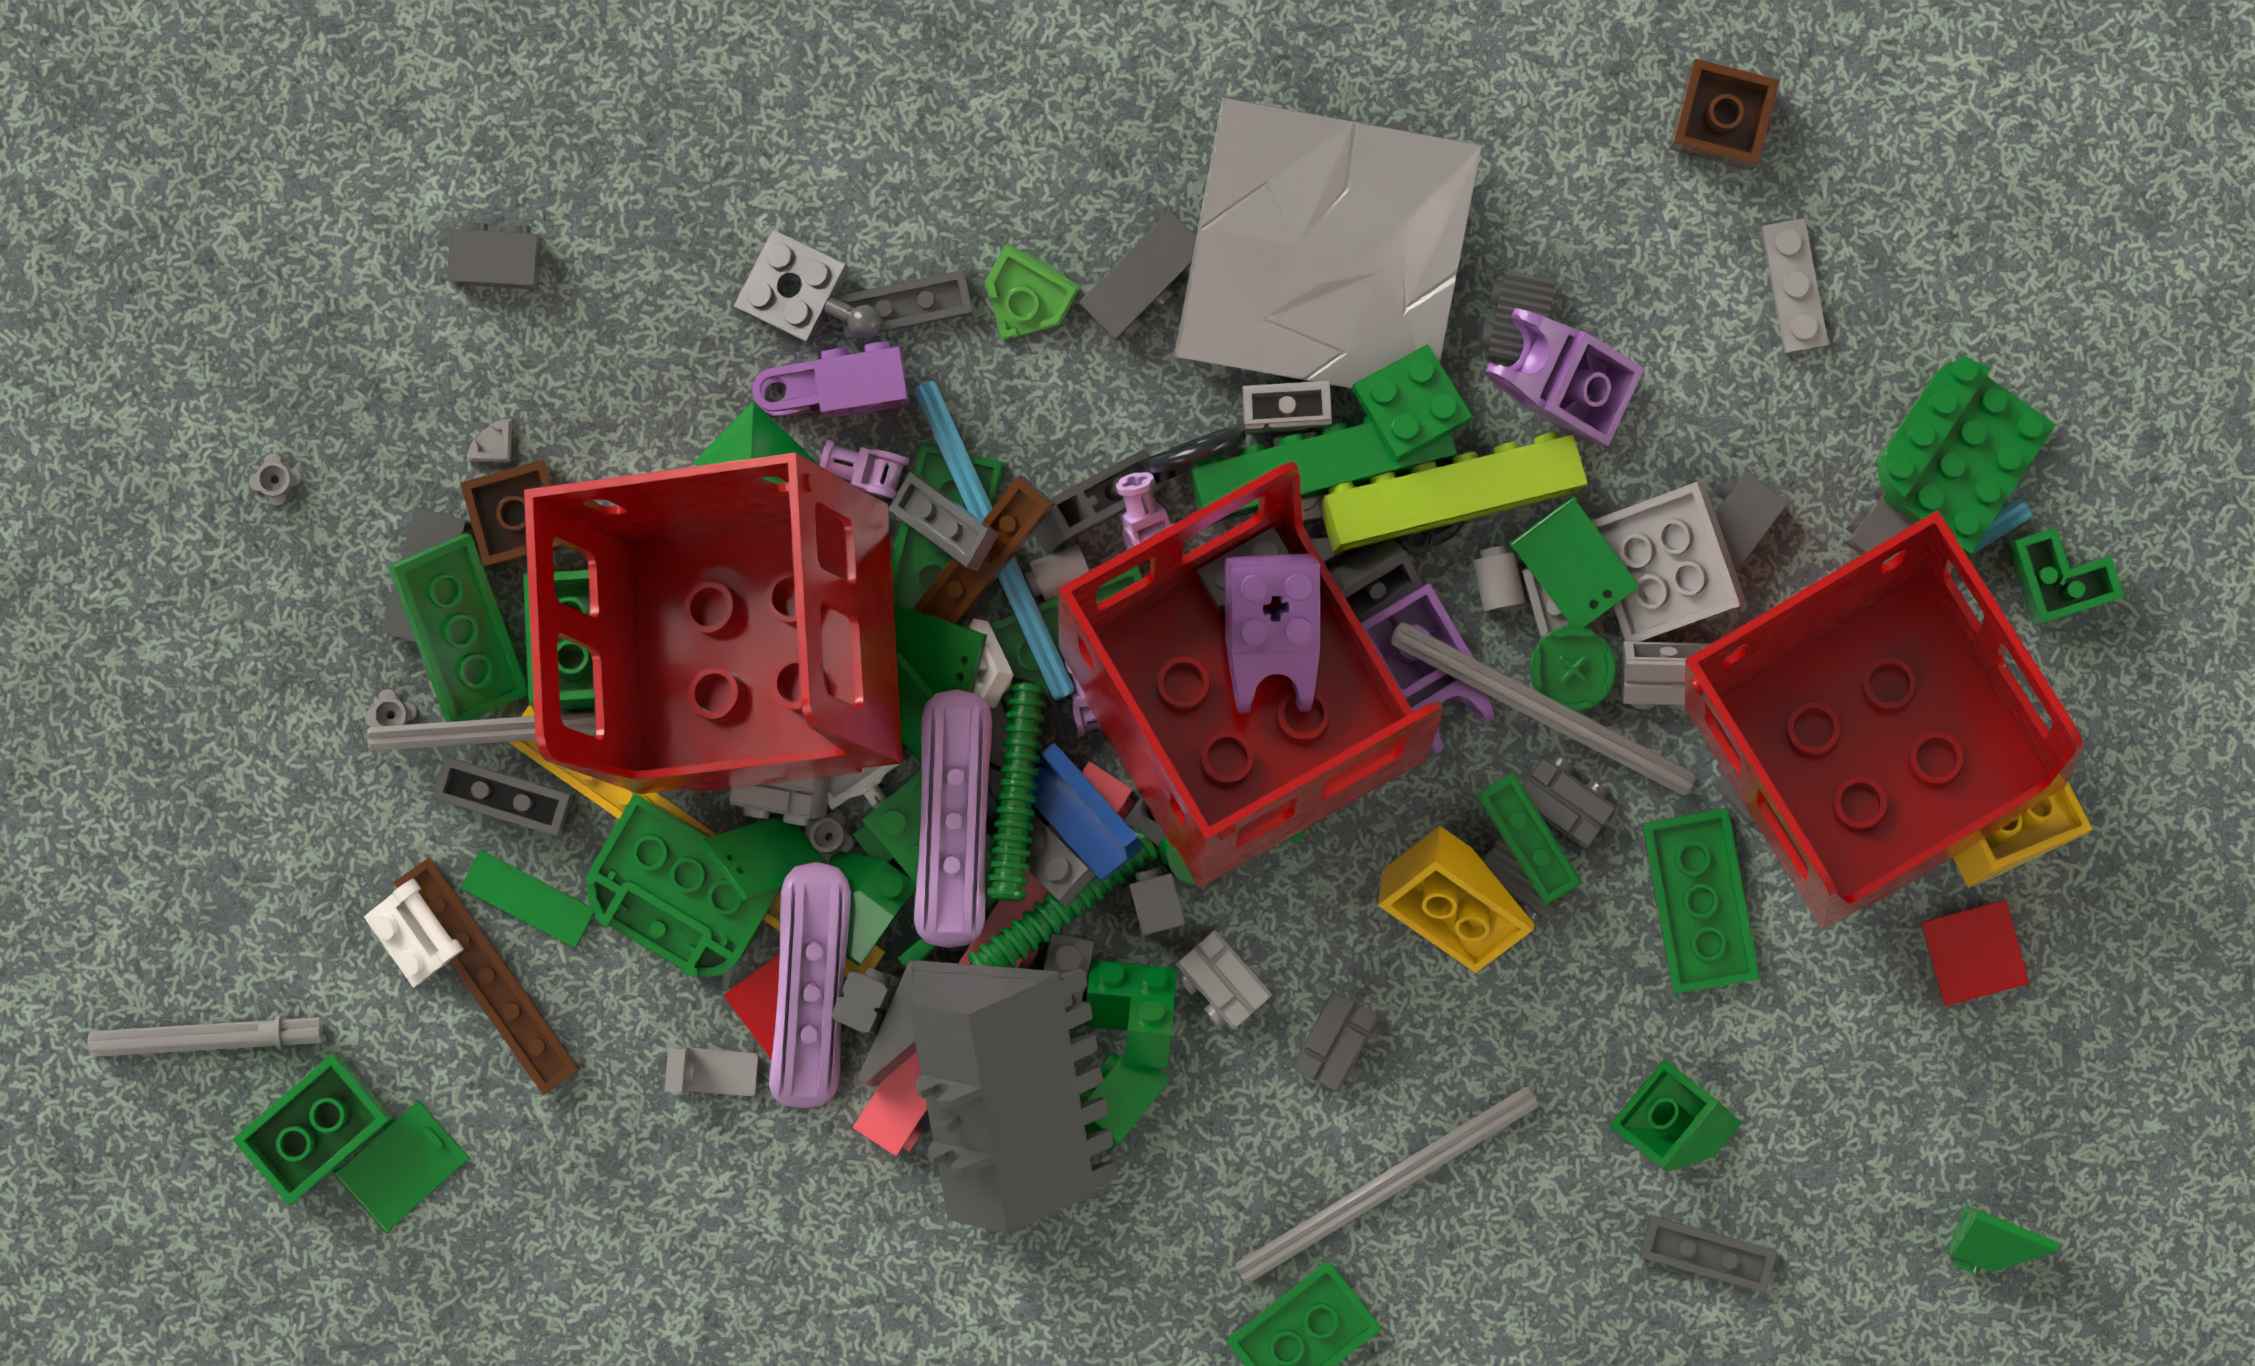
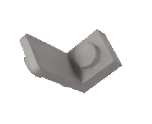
[664,1046,759,1097]

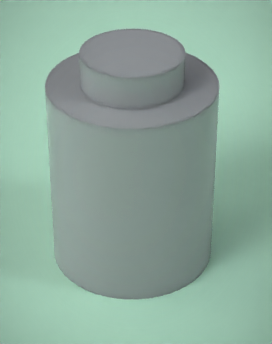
[1025,543,1089,601]
[1473,545,1526,612]

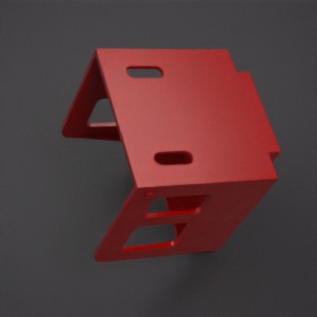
[524,453,903,794]
[1058,461,1444,888]
[1685,510,2084,931]

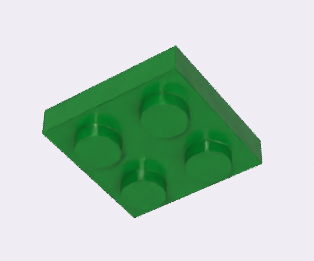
[1352,344,1472,462]

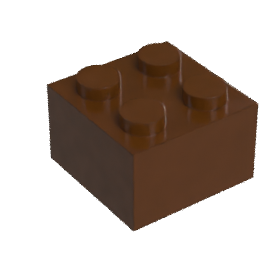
[1668,59,1779,171]
[460,460,569,569]

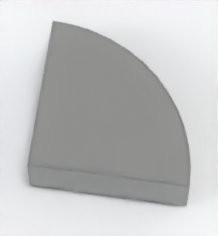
[467,419,513,463]

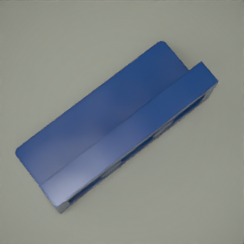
[1032,742,1141,881]

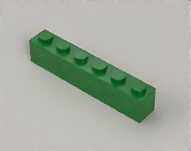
[1189,417,1457,524]

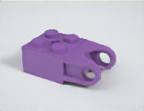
[1485,308,1644,446]
[752,341,911,419]
[1224,553,1320,714]
[1360,583,1495,755]

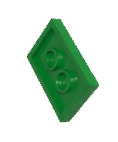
[1225,1259,1382,1366]

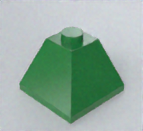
[694,401,815,483]
[828,851,916,966]
[1609,1059,1742,1172]
[1946,1205,2061,1275]

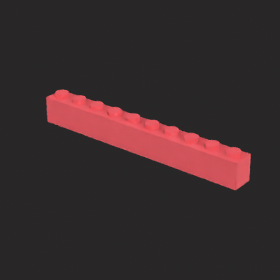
[852,761,1135,1156]

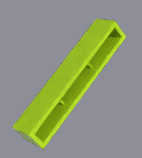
[1319,432,1588,553]

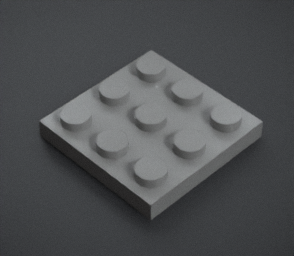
[1592,480,1747,642]

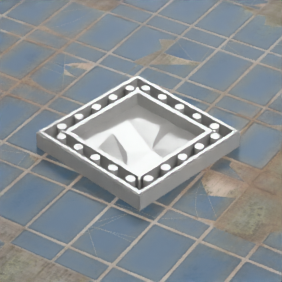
[1175,97,1482,388]

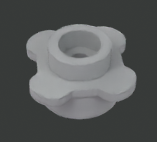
[249,454,301,506]
[365,689,417,727]
[805,812,854,862]

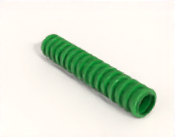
[987,683,1048,901]
[968,827,1157,968]

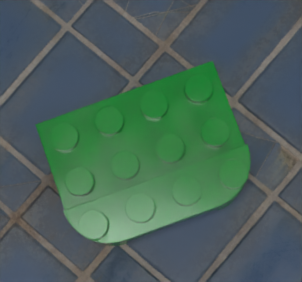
[1875,357,2056,557]
[585,793,780,978]

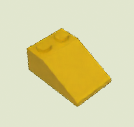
[1953,782,2093,888]
[1378,825,1534,973]

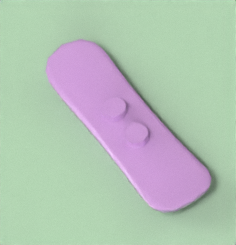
[914,689,993,948]
[769,862,851,1108]

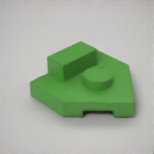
[985,243,1082,341]

